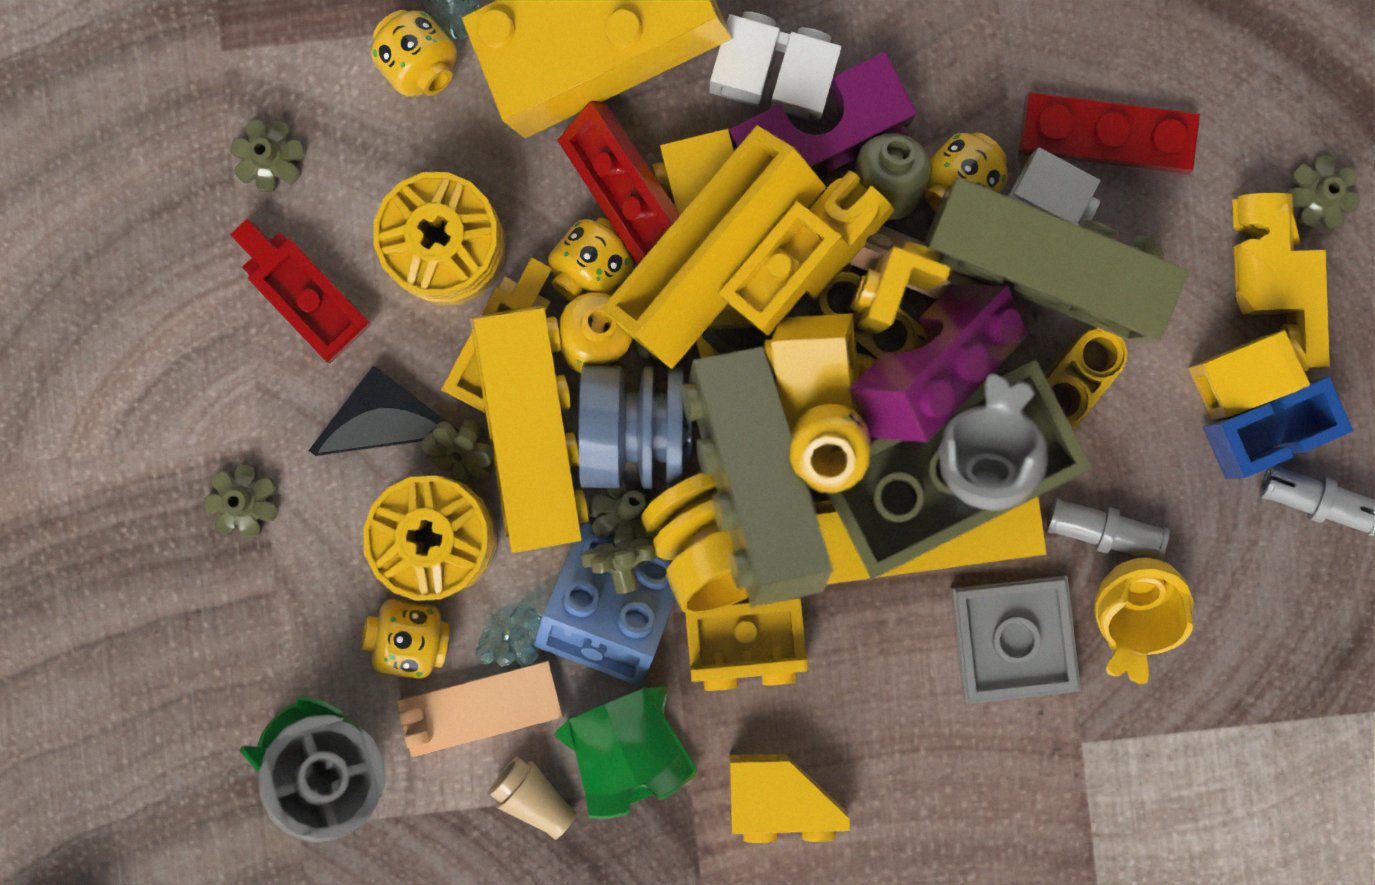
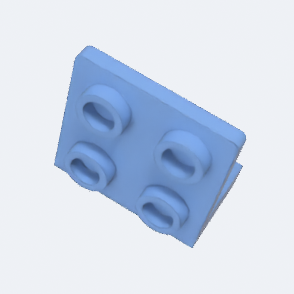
[534,523,675,687]

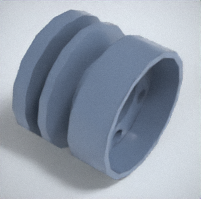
[579,365,691,489]

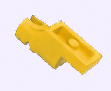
[718,171,895,336]
[1232,193,1330,371]

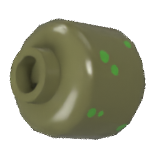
[854,133,932,220]

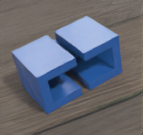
[1202,377,1354,479]

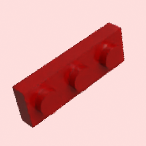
[1018,92,1200,174]
[557,101,680,265]

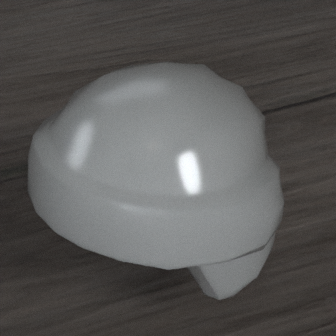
[939,374,1047,511]

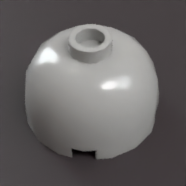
[258,715,386,842]

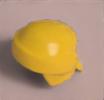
[1094,557,1194,684]

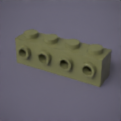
[681,347,833,608]

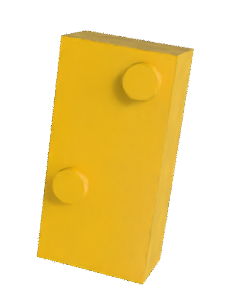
[462,0,732,139]

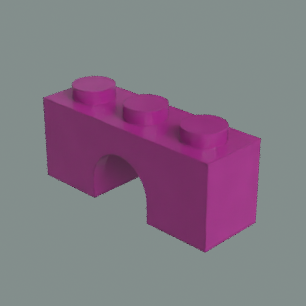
[729,51,917,176]
[849,285,1028,442]

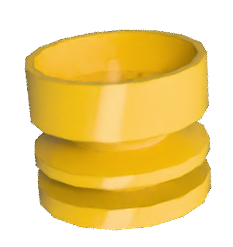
[373,172,506,305]
[641,472,748,614]
[363,475,498,601]

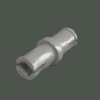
[1259,464,1375,536]
[1046,497,1170,561]

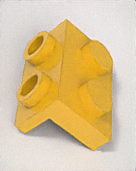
[850,242,951,335]
[685,597,809,691]

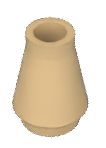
[488,757,577,840]

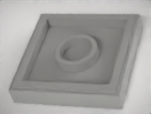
[950,575,1081,704]

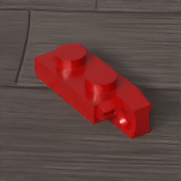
[230,219,372,364]

